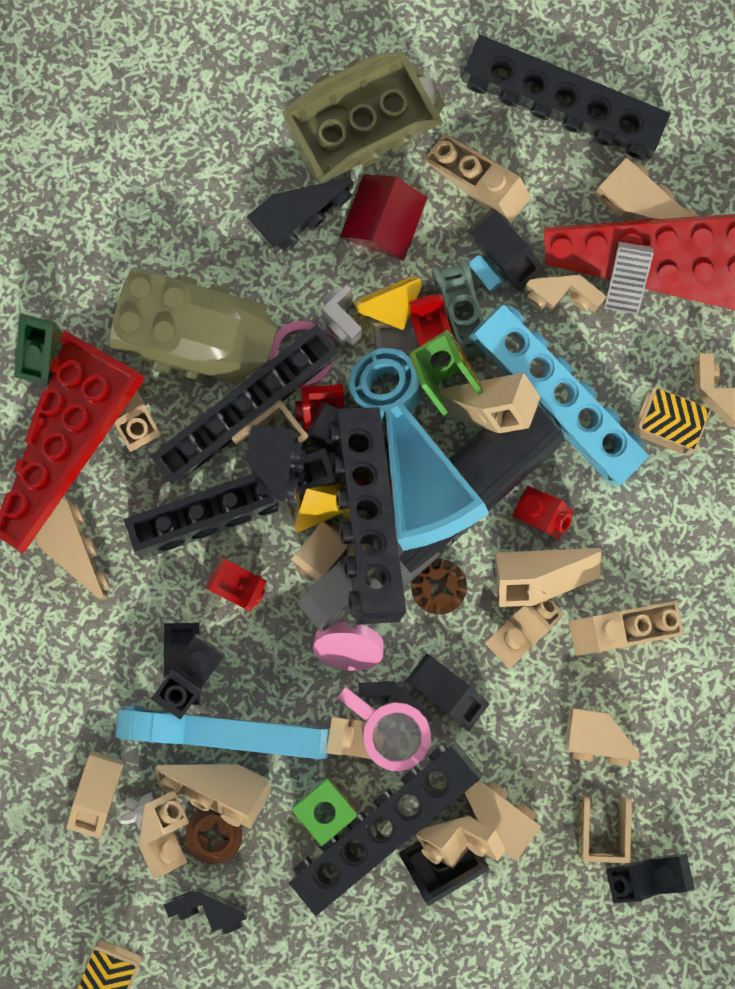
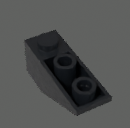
[247,177,353,255]

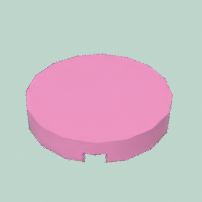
[313,622,384,671]

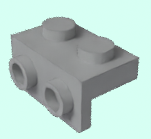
[322,284,362,350]

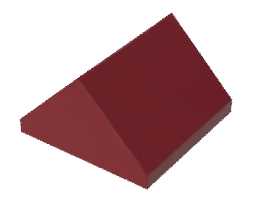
[340,174,428,261]

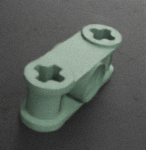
[432,259,485,359]

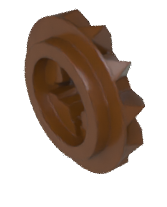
[411,559,467,615]
[186,809,242,864]

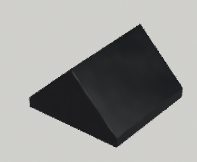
[399,817,490,906]

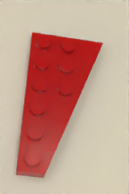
[544,214,735,311]
[0,330,145,554]

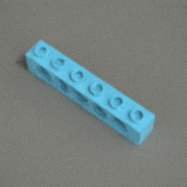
[467,304,649,486]

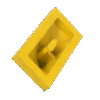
[351,275,422,330]
[294,480,359,533]

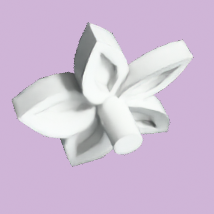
[120,792,154,830]

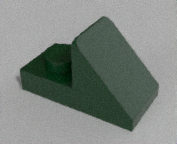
[14,314,62,386]

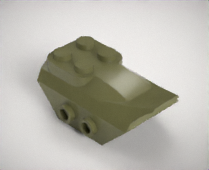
[282,52,445,184]
[110,267,278,385]

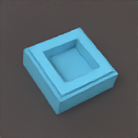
[468,256,505,291]

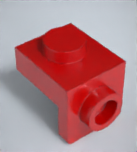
[408,294,453,347]
[295,384,344,434]
[512,486,574,541]
[205,557,267,612]

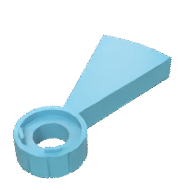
[349,348,489,551]
[115,705,330,759]

